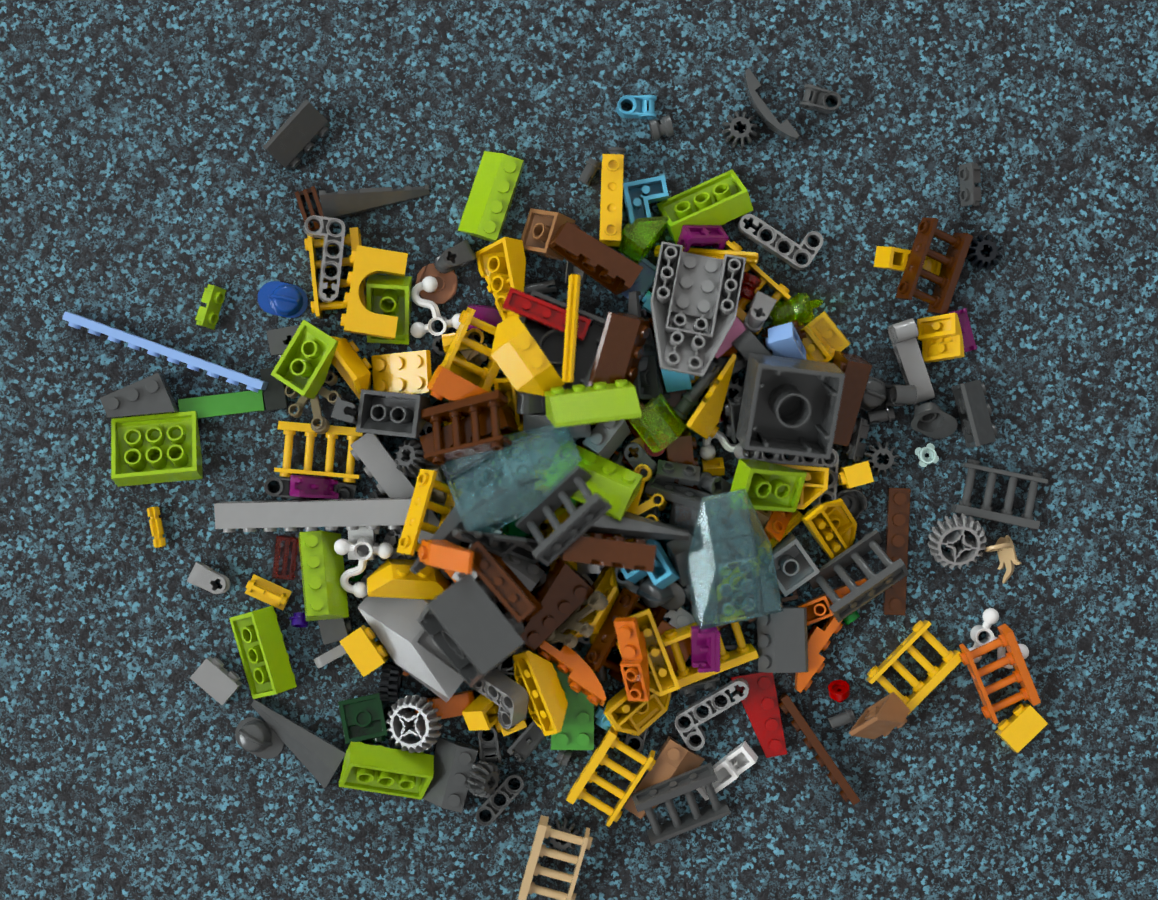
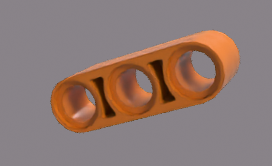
[414,690,475,719]

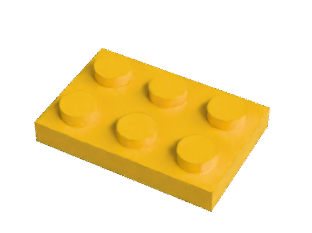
[371,350,432,395]

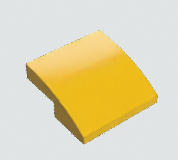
[801,311,851,362]
[917,312,964,363]

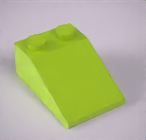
[366,274,412,345]
[270,319,339,399]
[728,458,807,512]

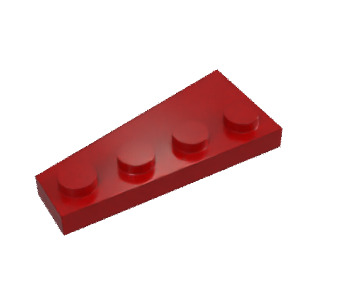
[730,672,787,758]

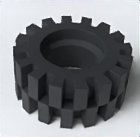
[380,662,402,702]

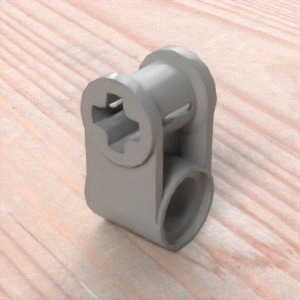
[744,290,777,332]
[187,561,231,594]

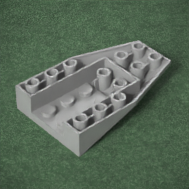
[650,241,746,377]
[357,595,464,703]

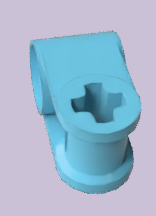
[616,95,657,120]

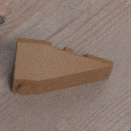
[623,736,705,819]

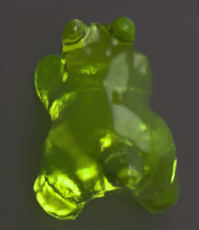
[769,293,823,326]

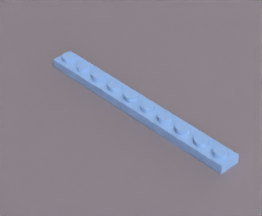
[62,311,268,393]

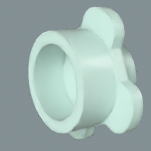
[915,443,939,467]

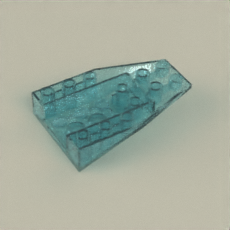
[441,425,582,533]
[687,489,783,630]

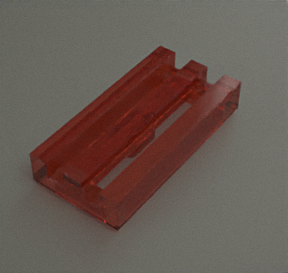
[272,536,299,580]

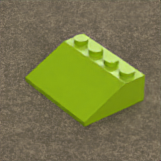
[111,411,203,487]

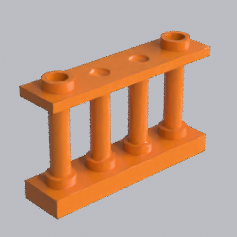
[959,624,1041,724]

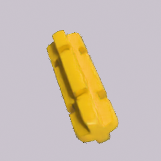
[147,506,166,548]

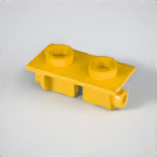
[245,574,292,611]

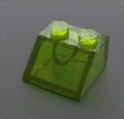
[618,216,669,265]
[628,393,686,453]

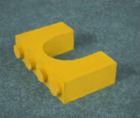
[340,245,408,340]

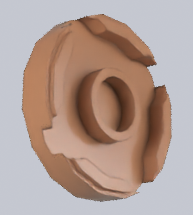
[416,263,458,305]

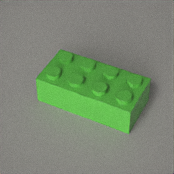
[551,662,594,750]

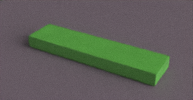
[178,389,265,419]

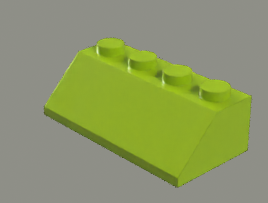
[458,151,524,243]
[656,169,753,244]
[544,379,642,428]
[543,440,643,521]
[298,530,349,621]
[229,605,297,699]
[339,742,434,800]

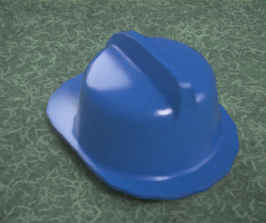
[258,281,308,318]

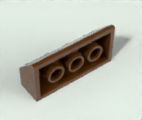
[588,312,651,386]

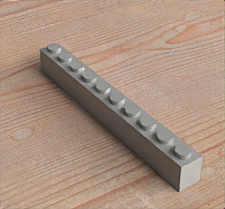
[350,433,500,604]
[214,497,428,533]

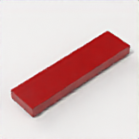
[502,287,592,341]

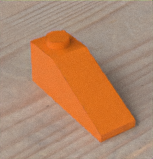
[427,365,487,401]
[418,540,474,574]

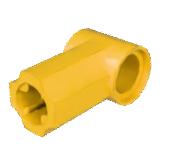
[441,328,484,353]

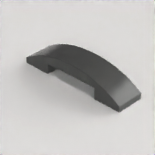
[744,69,800,142]

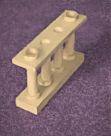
[518,815,593,900]

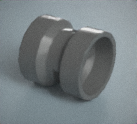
[648,115,674,141]

